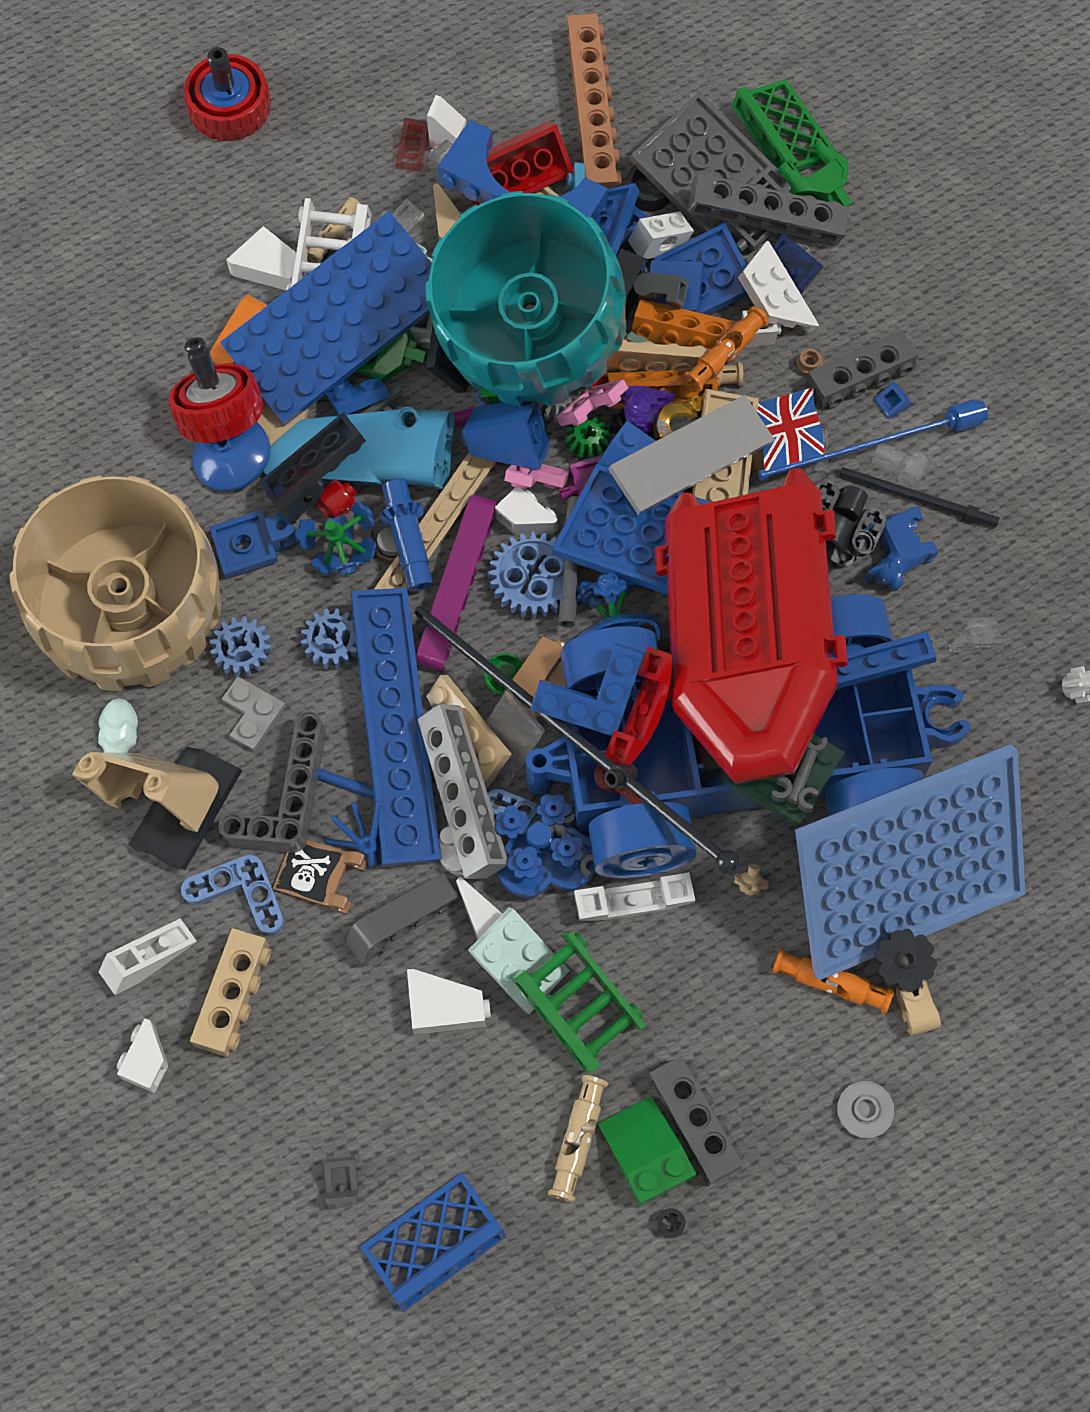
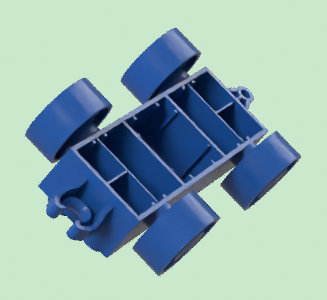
[525,594,970,878]

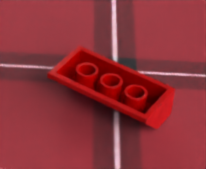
[474,122,573,206]

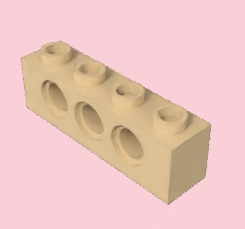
[190,928,271,1057]

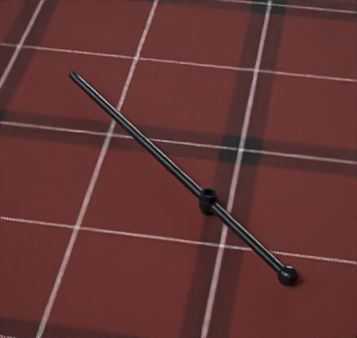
[415,606,740,875]

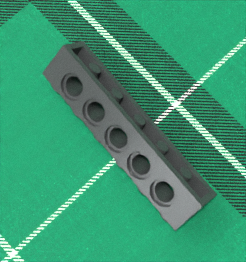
[687,173,849,246]

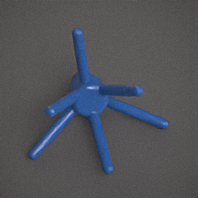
[324,801,382,867]

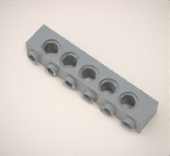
[418,704,508,879]

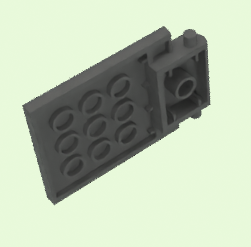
[629,91,794,253]

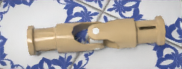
[548,1075,608,1203]

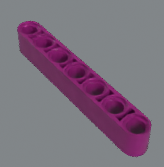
[416,495,499,672]

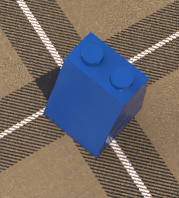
[461,401,551,470]

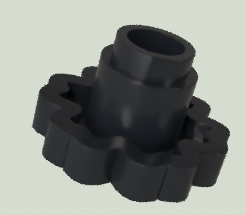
[874,929,937,992]

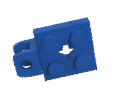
[210,510,299,579]

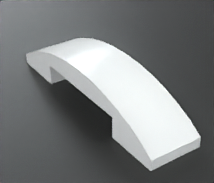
[574,873,695,921]

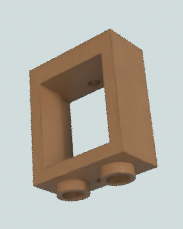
[505,637,566,728]

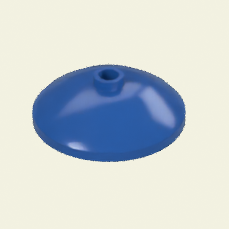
[193,422,271,492]

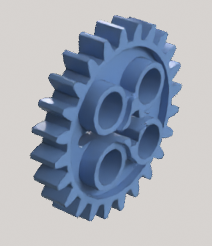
[489,532,579,619]

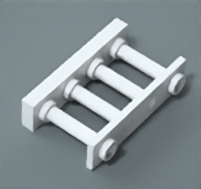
[287,198,372,290]

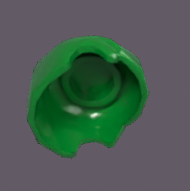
[483,652,524,696]

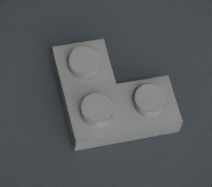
[222,676,286,752]

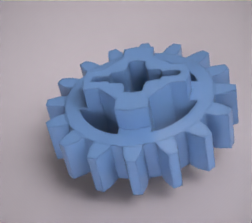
[301,608,357,669]
[210,616,272,677]

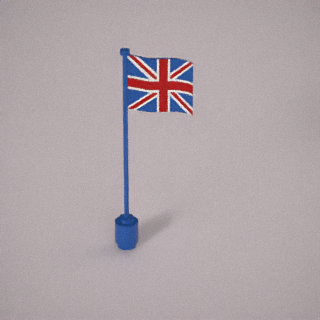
[757,387,988,481]

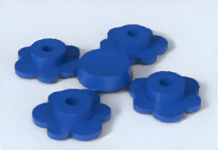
[496,794,583,879]

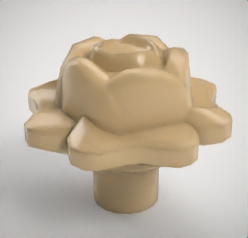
[734,864,769,896]

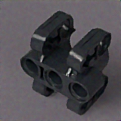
[815,478,886,568]

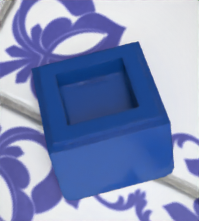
[874,381,914,419]

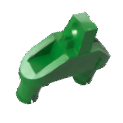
[777,137,852,207]
[354,329,428,383]

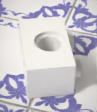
[628,211,693,259]

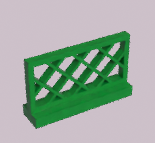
[732,79,838,171]

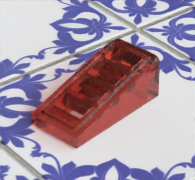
[396,118,429,172]

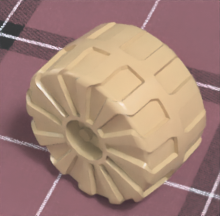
[9,475,222,691]

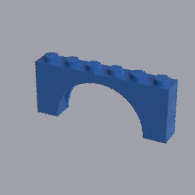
[438,119,608,221]

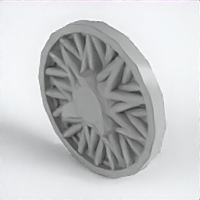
[837,1081,894,1139]

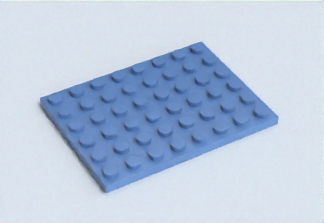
[795,744,1025,980]

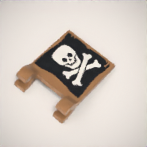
[272,836,367,915]

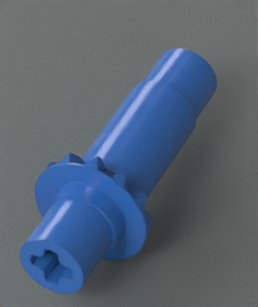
[379,479,433,592]

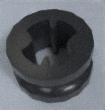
[657,1208,686,1238]

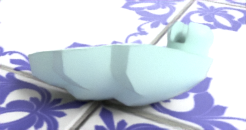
[98,698,138,753]

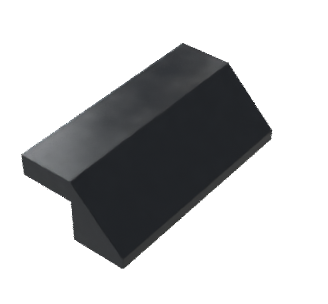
[129,746,242,870]

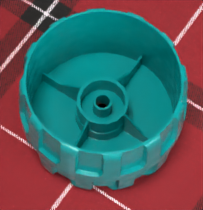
[425,191,626,406]

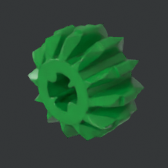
[565,416,611,462]

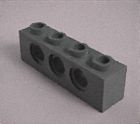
[806,330,918,409]
[648,1055,744,1186]

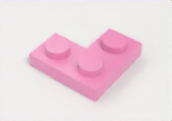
[556,379,628,426]
[504,464,569,489]

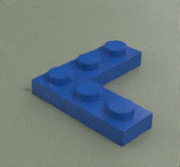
[530,643,644,736]

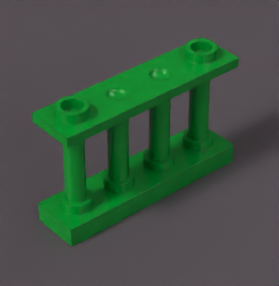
[510,931,646,1073]

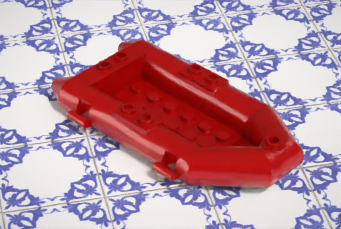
[655,468,848,784]

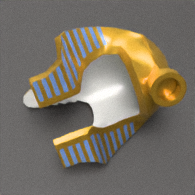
[653,395,702,441]

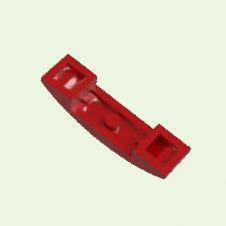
[605,647,672,764]

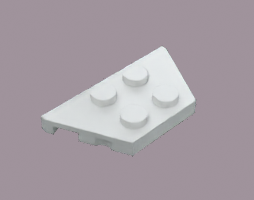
[738,241,819,332]

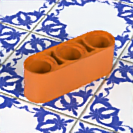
[210,295,267,364]

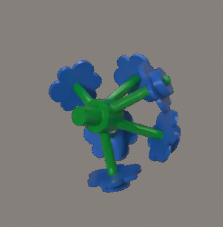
[295,501,377,577]

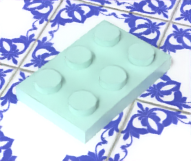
[468,907,570,1014]

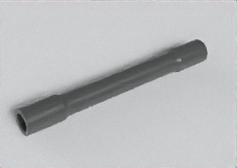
[558,496,579,628]

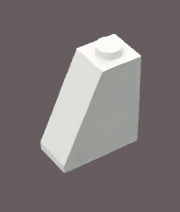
[226,226,306,290]
[407,969,491,1035]

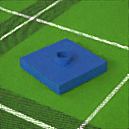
[650,260,704,312]

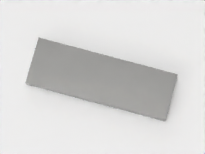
[608,395,775,515]

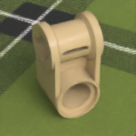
[896,981,941,1036]

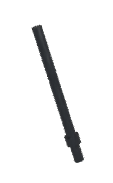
[839,467,1000,528]

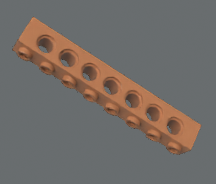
[567,13,622,189]

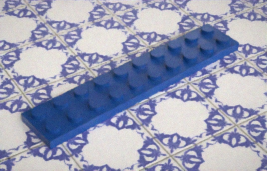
[350,588,441,867]

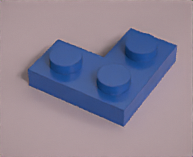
[325,378,390,416]

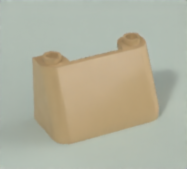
[72,752,218,832]

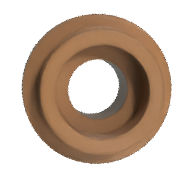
[796,349,823,375]

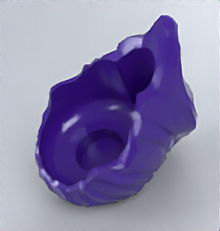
[621,386,675,433]

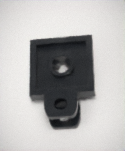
[426,326,468,393]

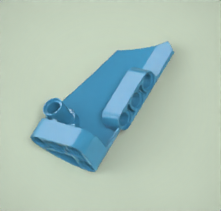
[264,407,454,490]

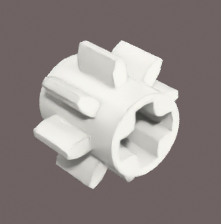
[1062,666,1090,703]

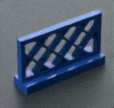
[360,1173,506,1312]

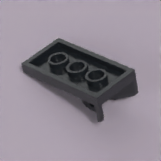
[259,412,366,524]

